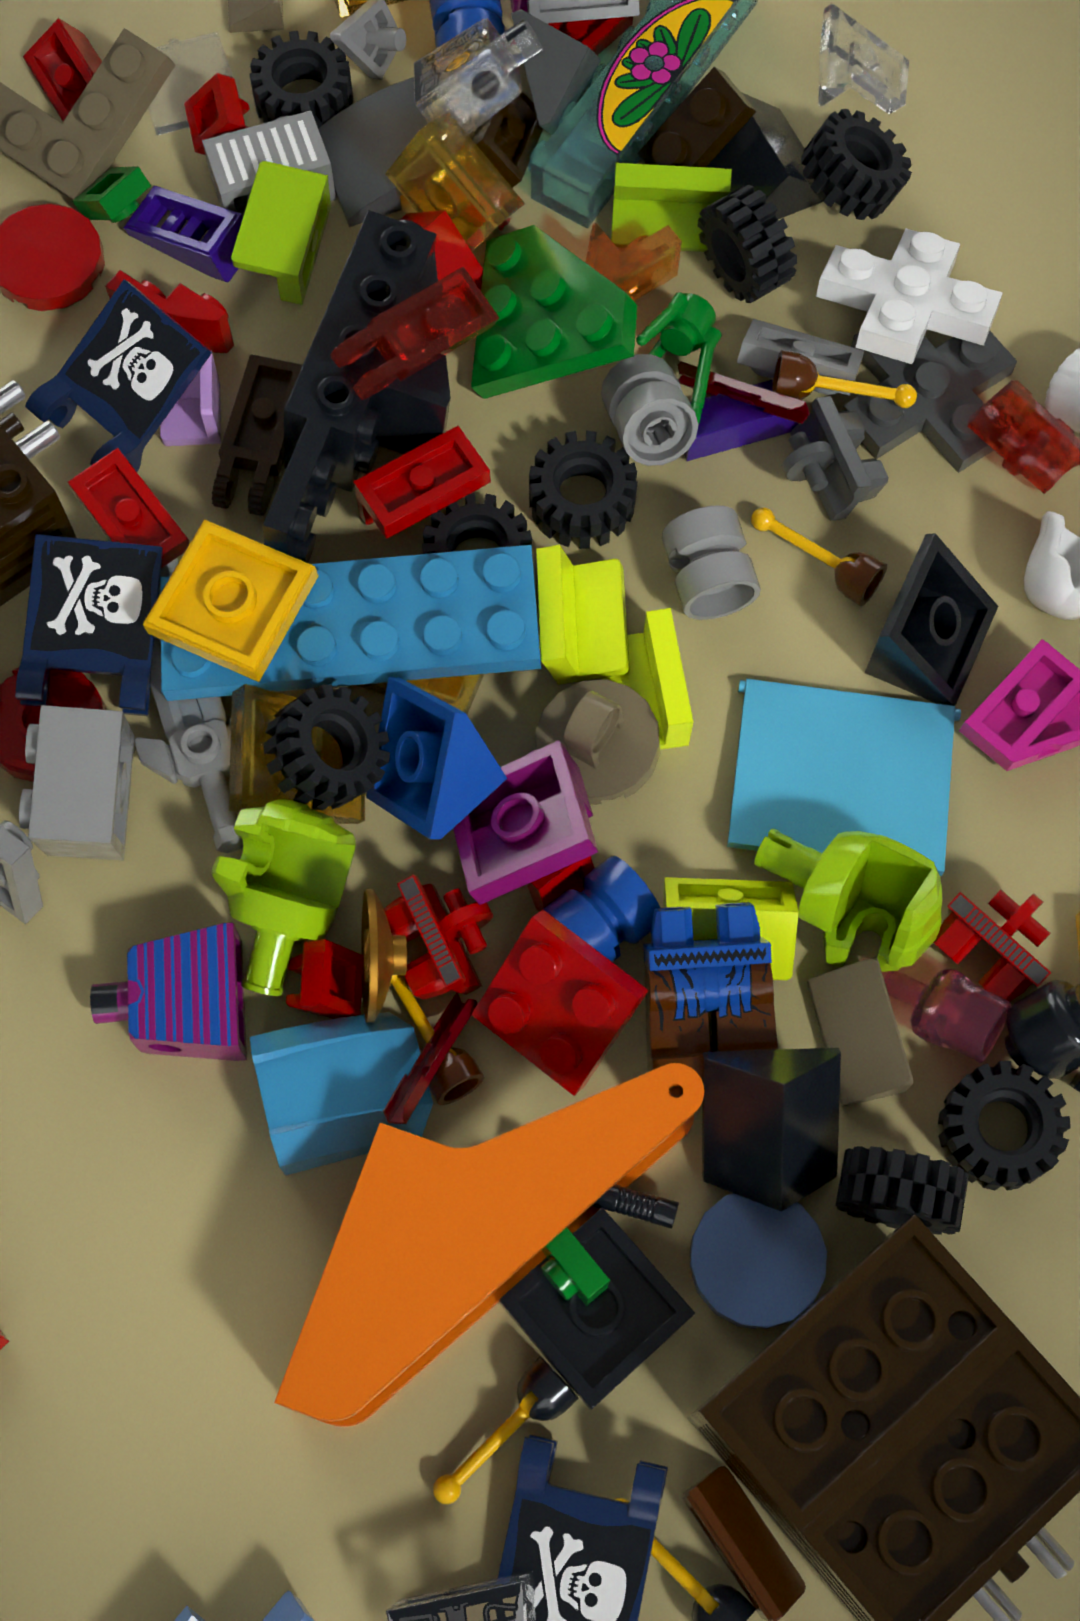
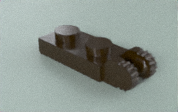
[211,354,302,516]

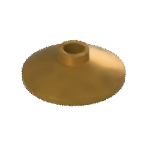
[361,889,407,1023]

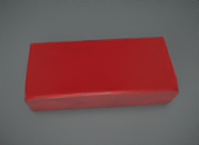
[23,18,102,122]

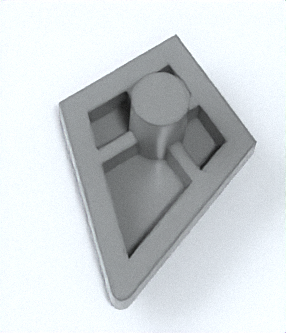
[330,0,406,80]

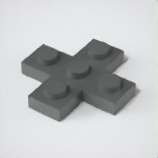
[842,331,1017,473]

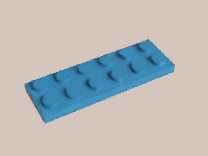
[160,545,541,701]

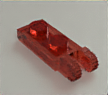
[330,267,499,400]

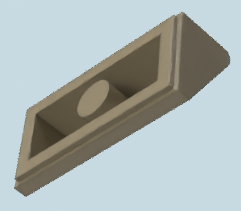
[807,957,913,1107]

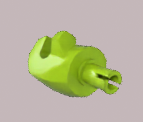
[212,799,356,996]

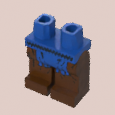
[643,902,778,1082]

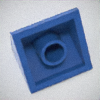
[366,677,508,839]

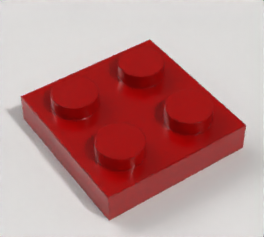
[471,909,649,1096]

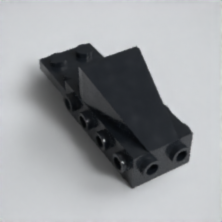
[263,210,451,563]

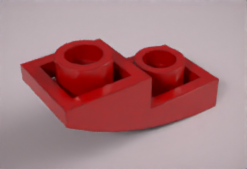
[105,270,234,353]

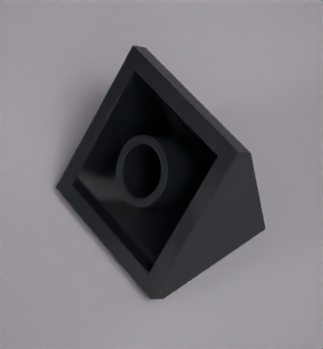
[706,92,827,220]
[865,533,999,706]
[702,1048,841,1212]

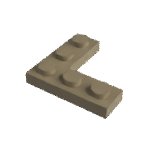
[0,28,176,200]

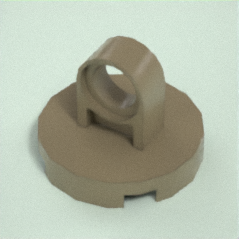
[535,679,661,805]

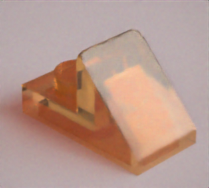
[585,223,682,301]

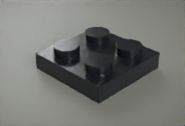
[499,1207,695,1410]

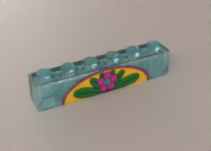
[528,0,758,229]

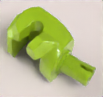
[754,828,942,972]

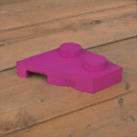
[959,639,1080,771]

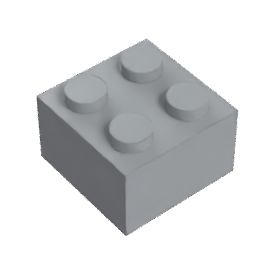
[19,705,135,861]

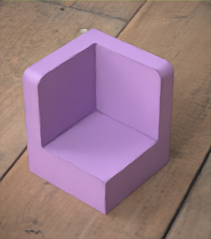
[160,350,221,446]

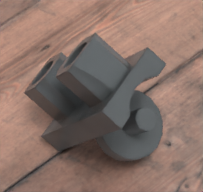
[782,396,889,521]

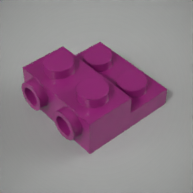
[453,740,598,905]

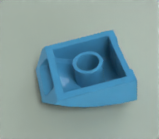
[250,1012,433,1176]

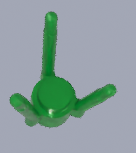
[636,292,722,424]

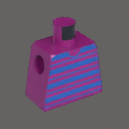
[90,922,247,1061]

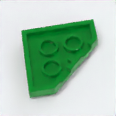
[471,225,638,399]

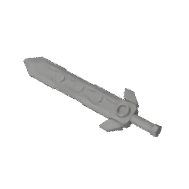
[107,537,262,853]

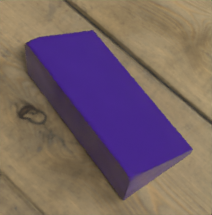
[684,379,799,461]

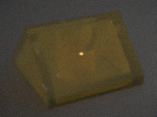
[385,112,525,253]

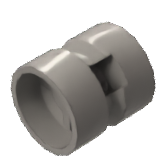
[601,354,698,466]
[662,506,761,620]

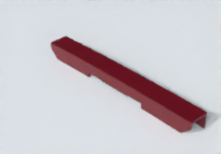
[677,361,810,424]
[383,992,478,1124]

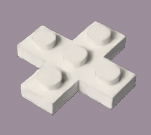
[816,228,1003,364]

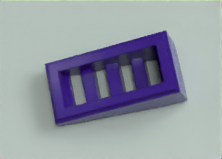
[123,185,243,282]

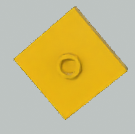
[143,519,319,682]

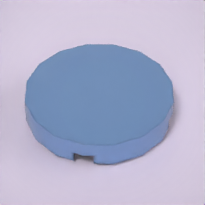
[690,1193,827,1329]

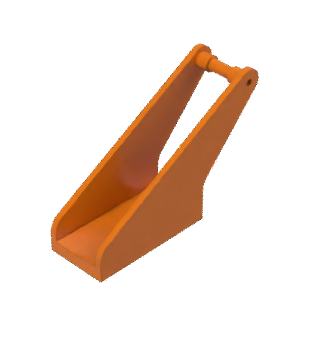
[274,1063,704,1427]

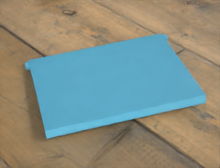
[727,678,961,876]

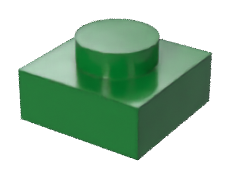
[72,166,151,223]
[540,1228,610,1306]

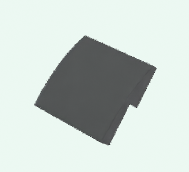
[318,77,453,227]

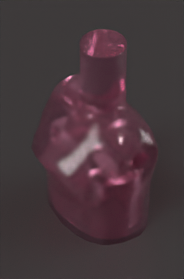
[884,969,1011,1063]

